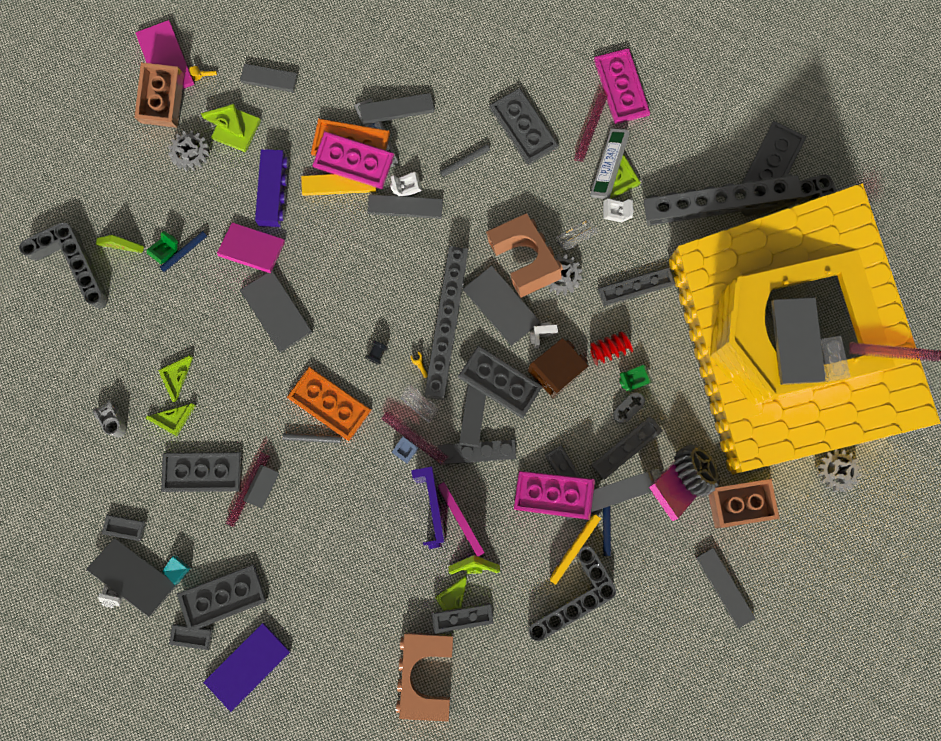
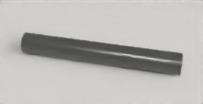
[439,144,490,177]
[283,433,342,443]

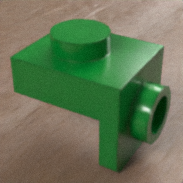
[147,231,178,264]
[619,365,652,391]

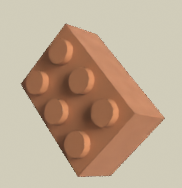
[134,62,184,128]
[708,479,780,528]

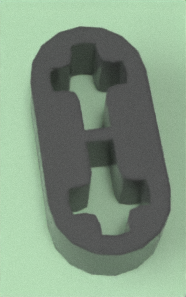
[613,392,645,424]

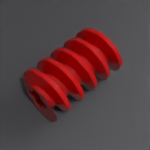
[590,331,633,366]

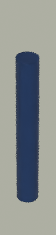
[160,231,208,273]
[603,506,611,556]

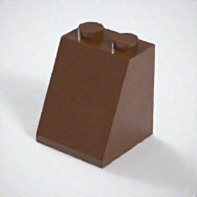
[528,338,589,399]

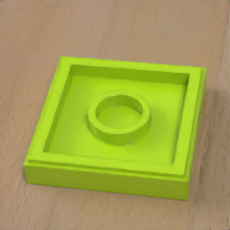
[211,105,261,152]

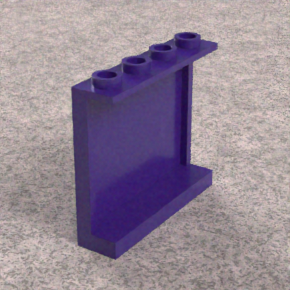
[411,467,446,549]

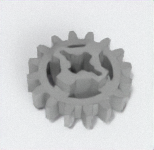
[168,131,210,171]
[545,254,582,296]
[817,449,862,492]

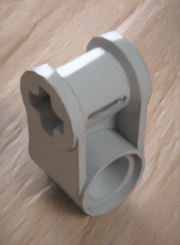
[92,399,127,438]

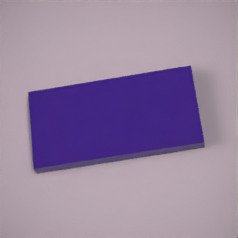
[203,623,291,712]

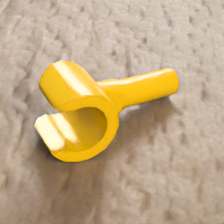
[189,66,217,81]
[410,352,428,379]

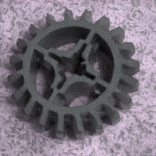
[674,444,720,497]

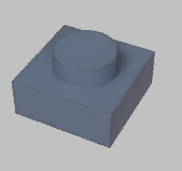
[392,437,419,464]

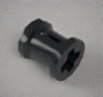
[365,341,388,365]

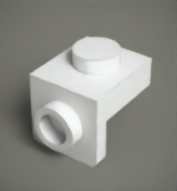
[390,172,422,197]
[603,199,634,222]
[530,322,558,349]
[98,585,123,608]

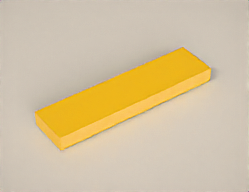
[301,174,376,196]
[549,514,601,585]

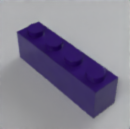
[255,149,289,227]

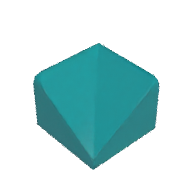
[162,556,191,584]

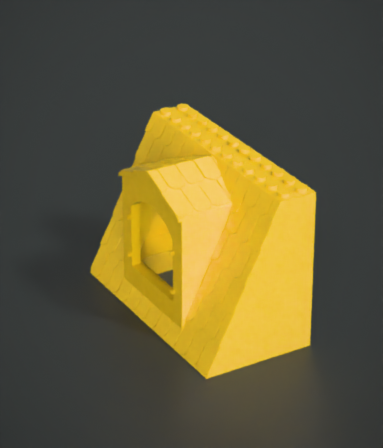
[669,183,941,475]

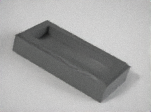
[243,465,279,509]
[102,514,147,541]
[169,624,214,650]

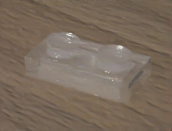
[555,220,598,250]
[821,336,850,382]
[400,385,439,423]

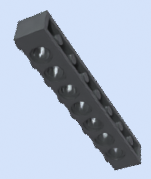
[644,174,802,226]
[425,246,468,401]

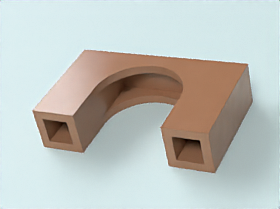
[486,213,563,298]
[396,632,453,722]

